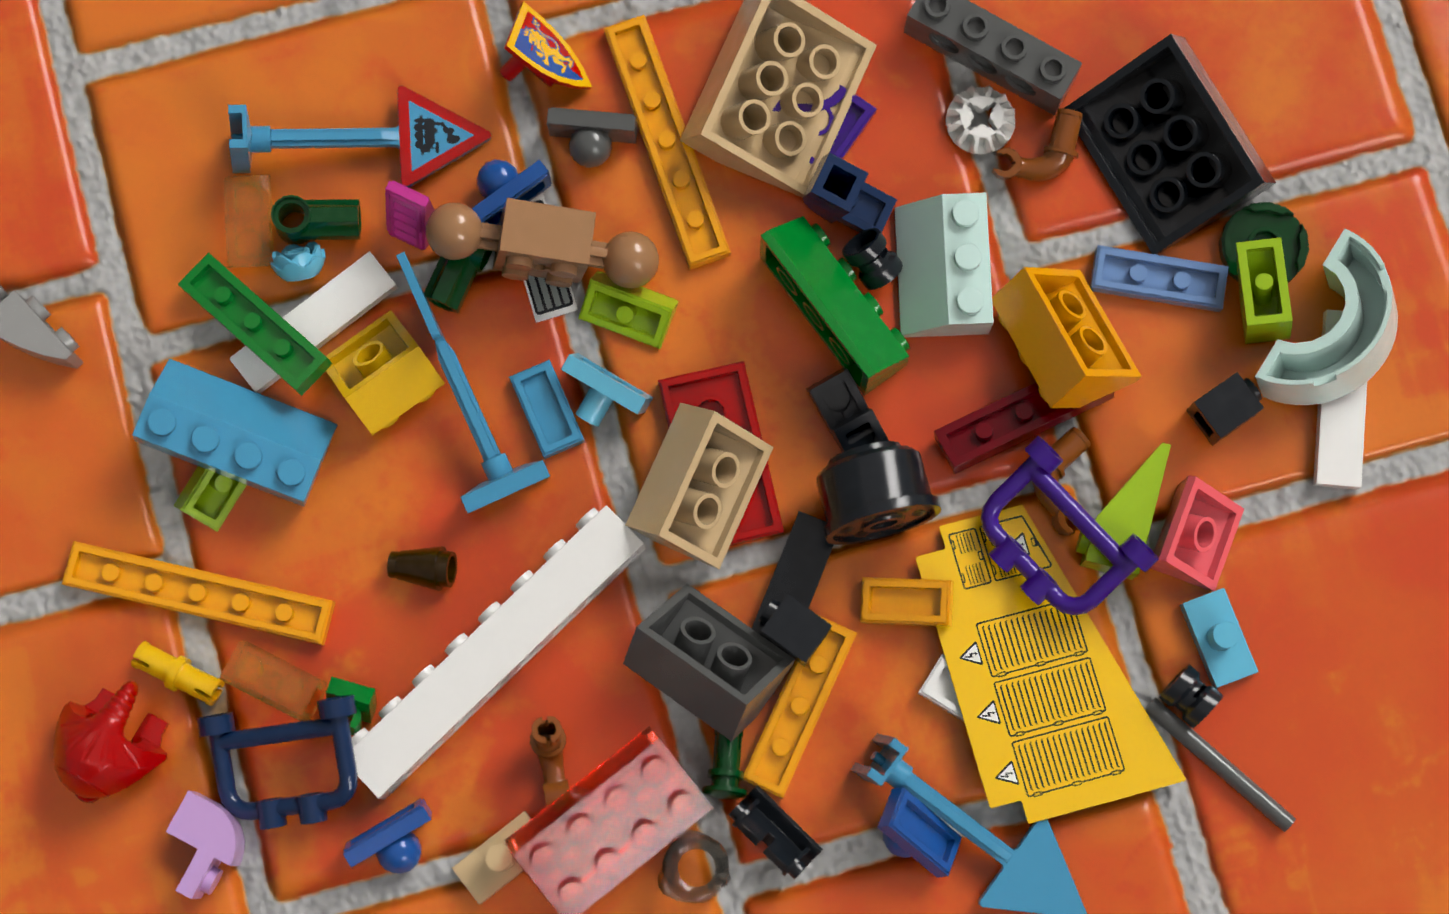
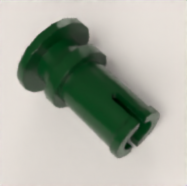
[701,730,747,800]

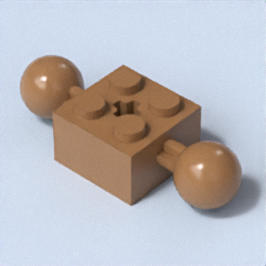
[426,198,659,288]

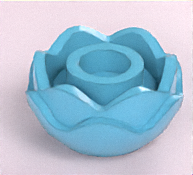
[270,241,326,282]

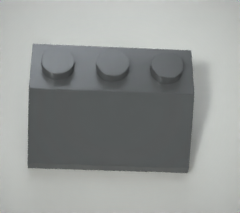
[623,584,795,741]

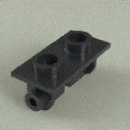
[728,785,823,880]

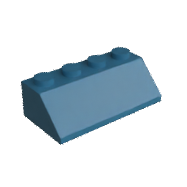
[132,358,337,507]

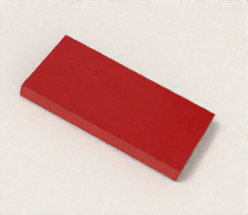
[658,361,784,546]

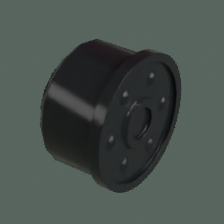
[816,441,941,545]

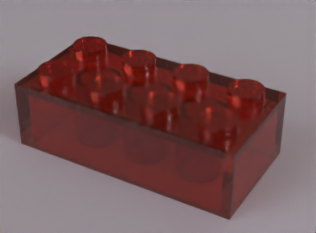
[505,726,714,914]

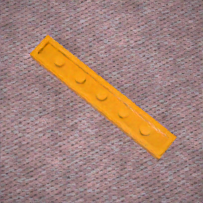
[604,14,731,270]
[62,541,336,646]

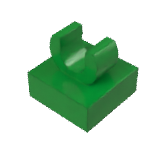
[326,677,377,735]

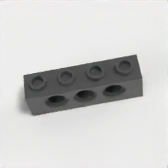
[904,0,1082,116]

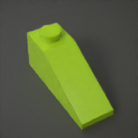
[1076,442,1171,580]

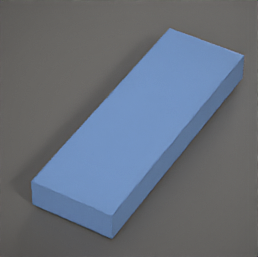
[1090,245,1229,312]

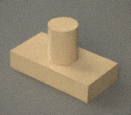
[452,811,553,905]

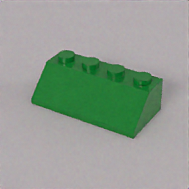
[760,216,910,396]

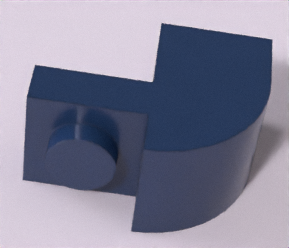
[803,152,897,233]

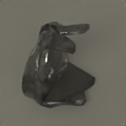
[658,830,731,903]

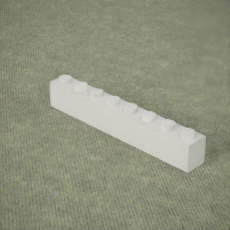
[352,505,646,800]

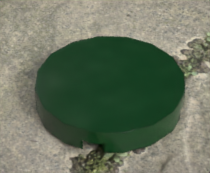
[1219,202,1309,283]

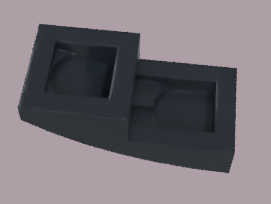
[806,367,889,452]

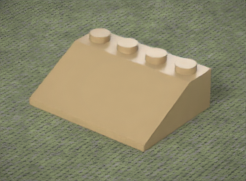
[680,0,877,198]

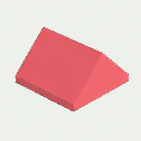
[1151,475,1244,591]

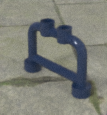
[197,694,358,830]

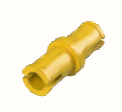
[131,641,225,707]

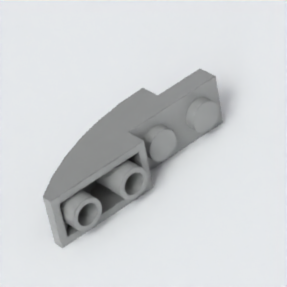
[0,285,84,368]

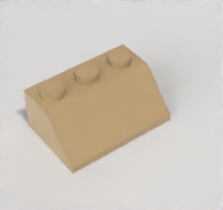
[625,403,774,569]

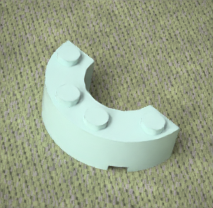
[1255,228,1398,405]

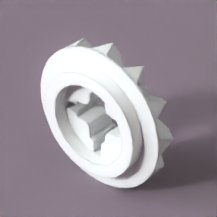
[946,85,1015,154]

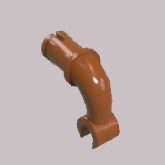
[991,108,1083,181]
[1032,427,1091,536]
[530,716,572,813]

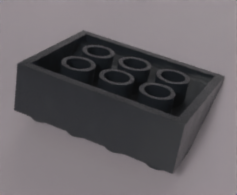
[1064,34,1276,255]

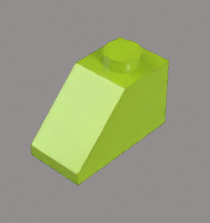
[1236,237,1293,344]

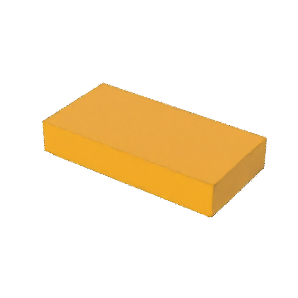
[860,577,954,627]

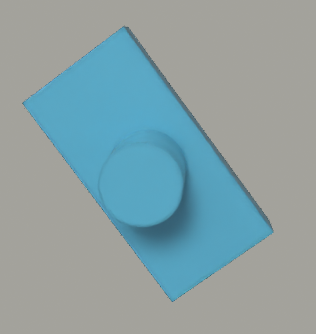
[561,353,654,427]
[1179,588,1258,688]

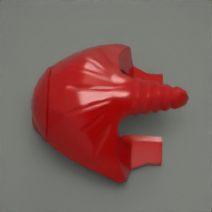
[53,681,169,803]

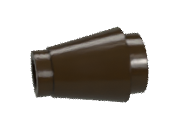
[387,546,457,591]

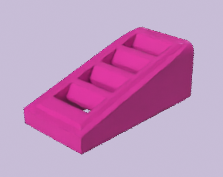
[385,181,434,250]

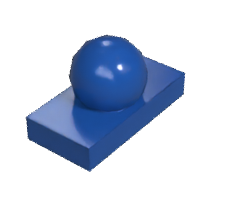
[472,159,552,225]
[877,787,962,878]
[343,798,432,874]

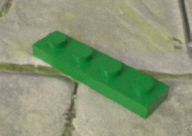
[178,252,332,396]

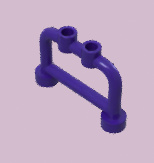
[981,436,1159,615]

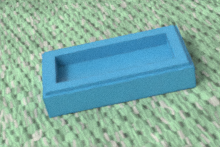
[509,360,585,459]

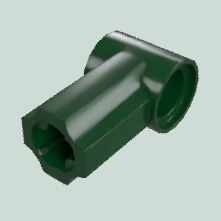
[271,195,362,245]
[424,249,493,313]

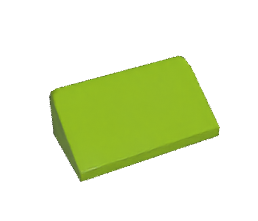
[578,271,679,349]
[173,466,246,532]

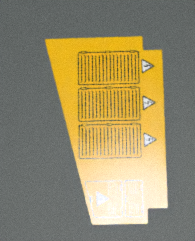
[916,505,1186,824]

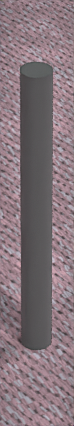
[1145,697,1296,832]

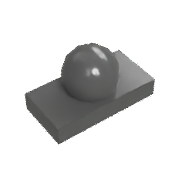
[547,107,638,168]

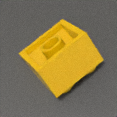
[326,310,445,436]

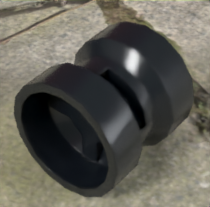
[842,228,903,290]
[1159,664,1223,728]

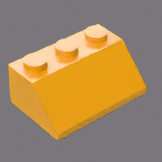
[992,267,1142,408]

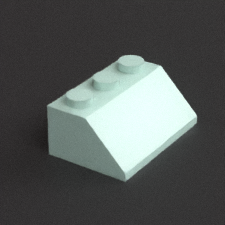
[894,192,994,337]

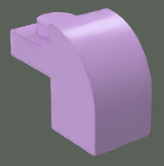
[166,791,245,899]

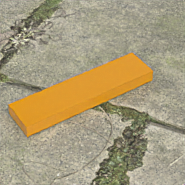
[743,615,857,799]

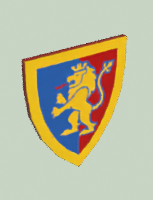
[500,1,592,90]

